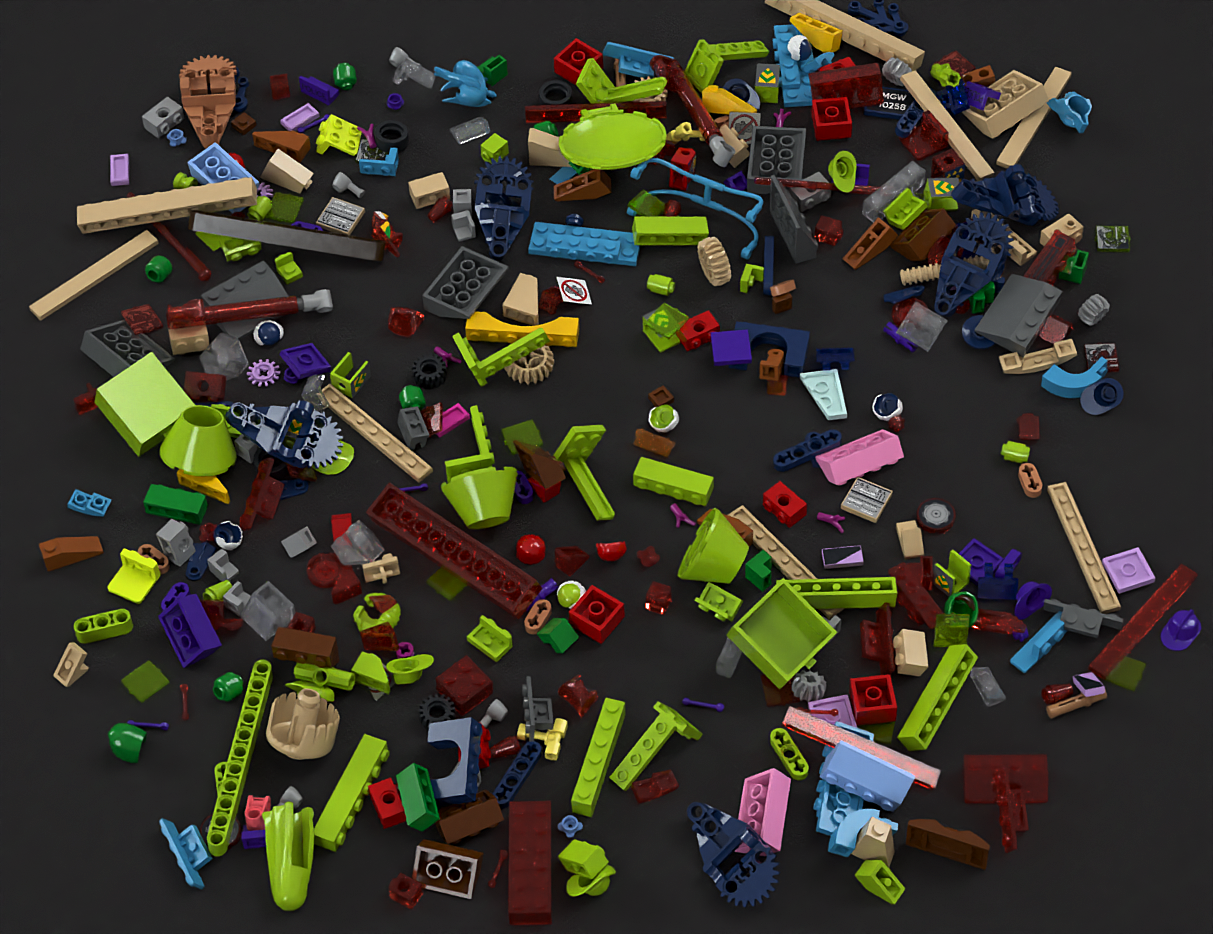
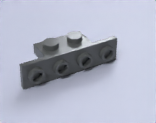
[1043,599,1123,638]
[522,676,553,742]

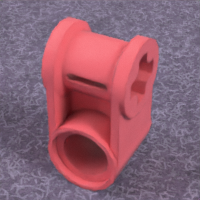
[245,795,271,831]

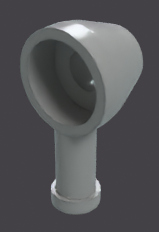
[389,47,421,72]
[332,172,365,198]
[480,699,508,728]
[277,786,303,809]

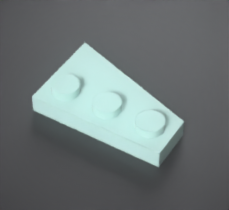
[800,369,847,420]

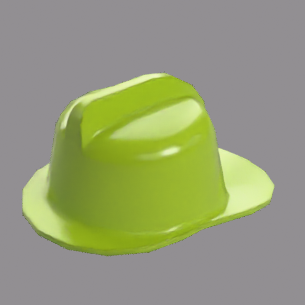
[828,151,857,193]
[386,654,434,684]

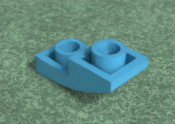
[802,52,834,73]
[67,489,111,517]

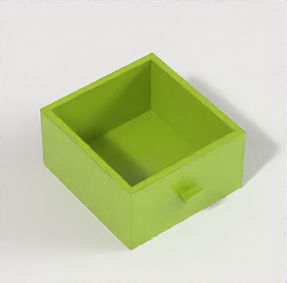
[95,352,196,457]
[726,578,837,689]

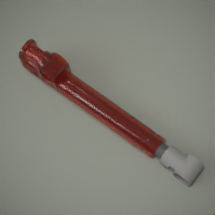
[650,55,736,167]
[166,289,333,330]

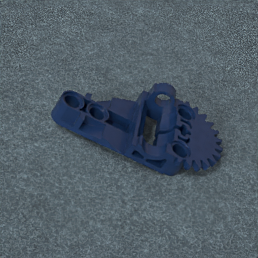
[474,156,534,261]
[951,164,1059,226]
[935,212,1014,317]
[225,400,343,469]
[687,802,780,907]

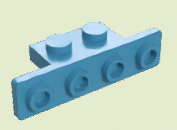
[603,42,674,79]
[1010,611,1067,673]
[159,818,213,889]

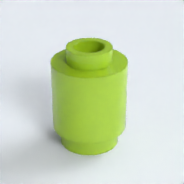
[247,196,272,221]
[647,274,675,296]
[1001,441,1030,463]

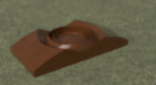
[906,819,990,870]

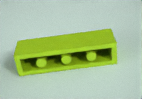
[632,216,709,245]
[633,457,714,506]

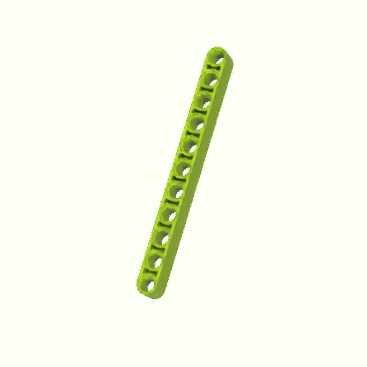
[207,660,273,856]

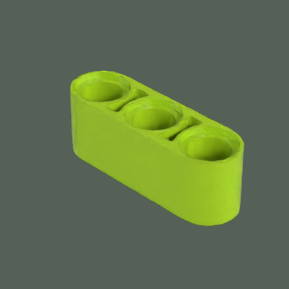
[74,609,133,643]

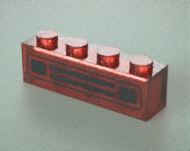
[1023,229,1077,285]

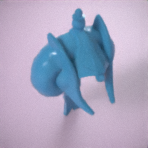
[434,60,497,107]

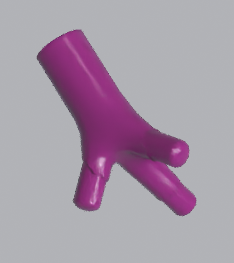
[773,109,791,127]
[357,124,377,149]
[434,346,462,368]
[670,504,696,528]
[817,512,845,533]

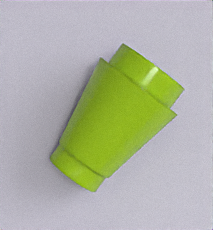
[203,580,232,606]

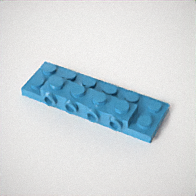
[772,24,819,107]
[528,222,641,266]
[813,721,874,836]

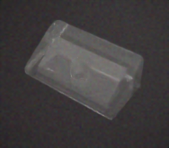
[450,117,490,144]
[716,638,742,678]
[970,667,1006,707]

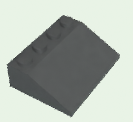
[747,126,806,194]
[770,175,818,263]
[422,246,509,319]
[201,260,290,343]
[974,274,1062,358]
[80,319,175,377]

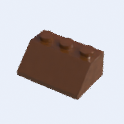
[890,208,956,261]
[513,440,566,489]
[271,627,340,668]
[434,789,504,844]
[411,839,484,899]

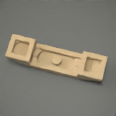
[999,339,1077,374]

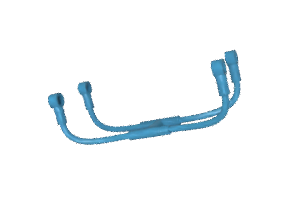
[627,158,763,260]

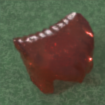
[928,235,964,266]
[388,307,424,336]
[558,675,599,718]

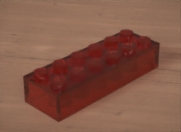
[508,801,552,925]

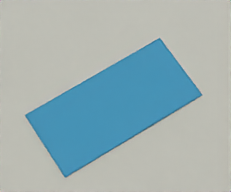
[549,167,577,184]

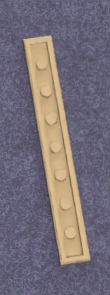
[996,67,1072,169]
[900,70,994,181]
[29,230,159,321]
[316,383,433,483]
[1047,482,1121,614]
[728,505,844,619]

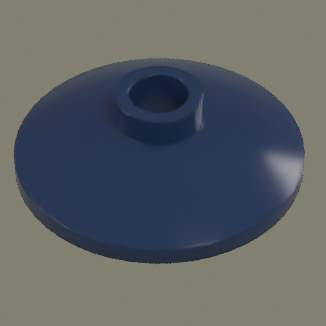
[962,315,995,349]

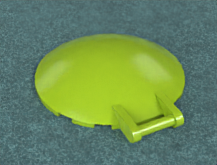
[559,103,666,170]

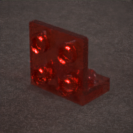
[899,110,949,161]

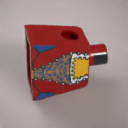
[669,147,696,191]

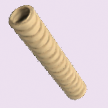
[900,255,990,286]

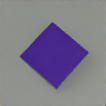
[711,329,752,366]
[280,343,331,379]
[959,538,1004,588]

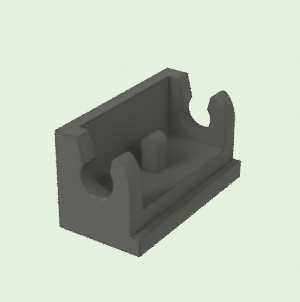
[397,406,429,451]

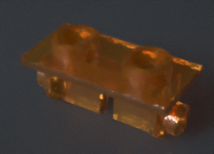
[633,428,676,458]

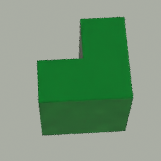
[478,55,508,86]
[1059,250,1089,284]
[969,281,995,314]
[745,550,772,592]
[537,618,579,653]

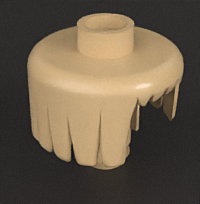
[266,689,340,760]

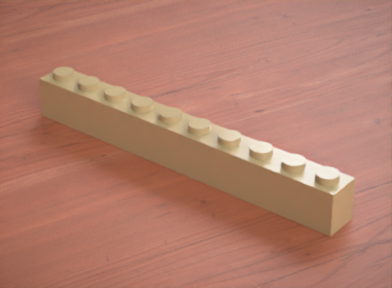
[765,0,925,72]
[77,177,257,234]

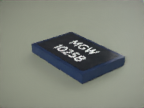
[864,85,919,120]

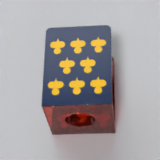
[931,148,965,183]

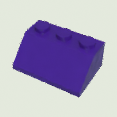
[158,594,222,668]

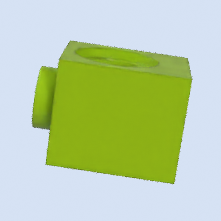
[480,133,509,164]

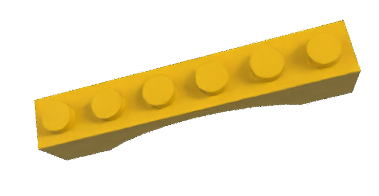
[465,312,579,347]

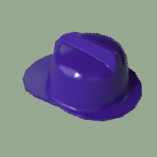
[1014,581,1052,620]
[1161,609,1201,651]

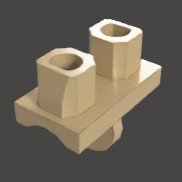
[362,553,400,584]

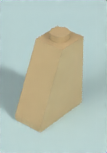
[528,128,571,167]
[260,149,314,193]
[503,273,539,326]
[851,817,895,868]

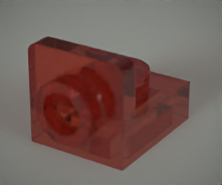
[270,74,290,99]
[650,140,675,165]
[539,285,563,315]
[73,383,98,415]
[1017,413,1039,440]

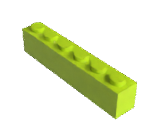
[776,577,897,609]
[897,644,978,751]
[571,698,626,817]
[314,734,389,852]

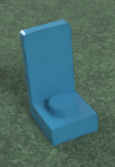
[359,148,399,176]

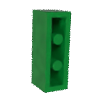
[143,484,208,525]
[396,763,440,832]

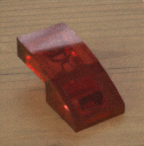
[631,769,679,804]

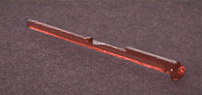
[754,177,893,198]
[127,192,211,281]

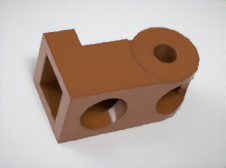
[960,65,995,90]
[759,349,784,381]

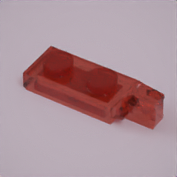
[972,609,1027,634]

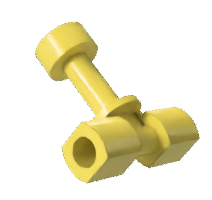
[666,122,709,146]
[517,718,568,761]

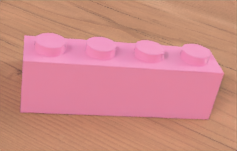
[815,429,904,485]
[735,768,791,856]

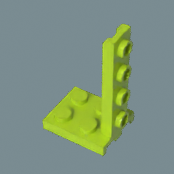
[683,39,769,93]
[576,58,667,109]
[452,328,550,387]
[445,405,495,484]
[553,425,615,521]
[609,701,703,791]

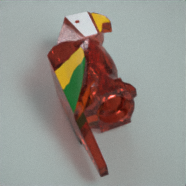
[371,211,403,258]

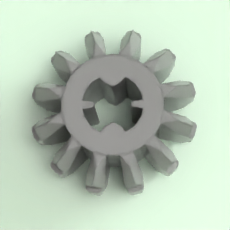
[882,57,912,86]
[1078,294,1110,326]
[792,670,826,702]

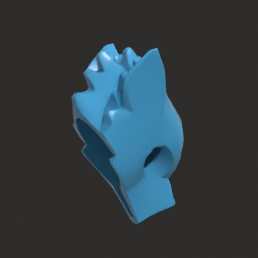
[1047,92,1092,133]

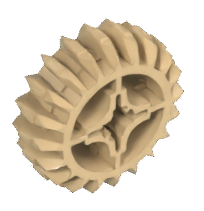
[697,237,731,286]
[504,341,554,385]

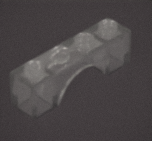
[862,161,926,223]

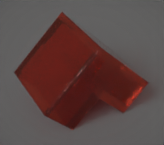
[1039,314,1074,344]
[907,556,933,590]

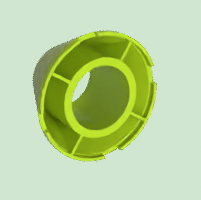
[160,405,237,476]
[441,466,518,529]
[678,508,749,584]

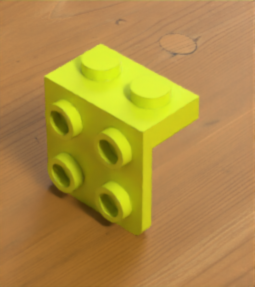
[316,114,362,156]
[108,548,161,604]

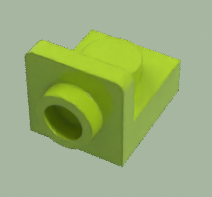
[275,252,303,285]
[740,264,764,293]

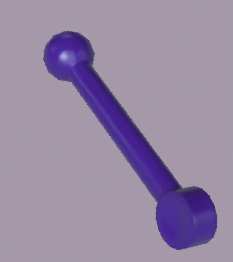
[297,114,330,133]
[388,483,428,495]
[682,698,724,712]
[127,720,169,730]

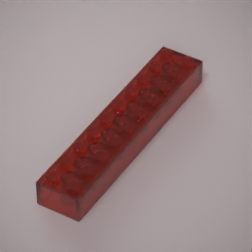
[366,482,542,620]

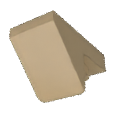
[896,520,924,559]
[53,642,89,687]

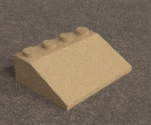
[958,70,1049,139]

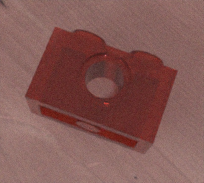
[184,371,227,402]

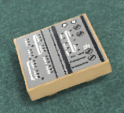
[316,197,365,235]
[841,477,893,523]

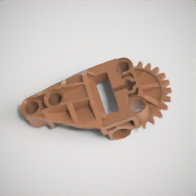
[179,55,237,149]

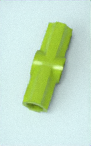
[930,63,961,87]
[294,663,356,691]

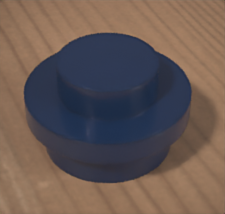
[566,214,584,227]

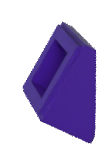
[724,171,747,195]

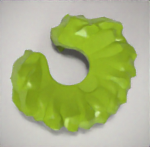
[353,593,401,638]

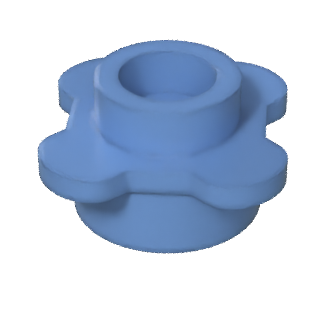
[167,129,187,147]
[558,815,583,838]

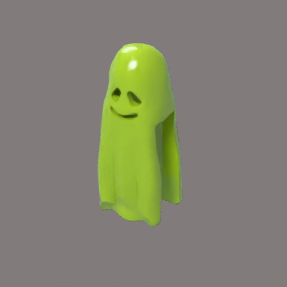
[262,802,314,911]

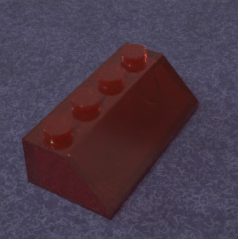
[808,63,884,109]
[962,754,1048,803]

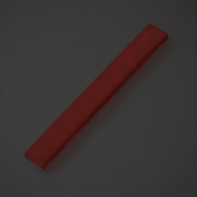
[525,101,667,123]
[1088,564,1198,680]
[781,706,941,790]

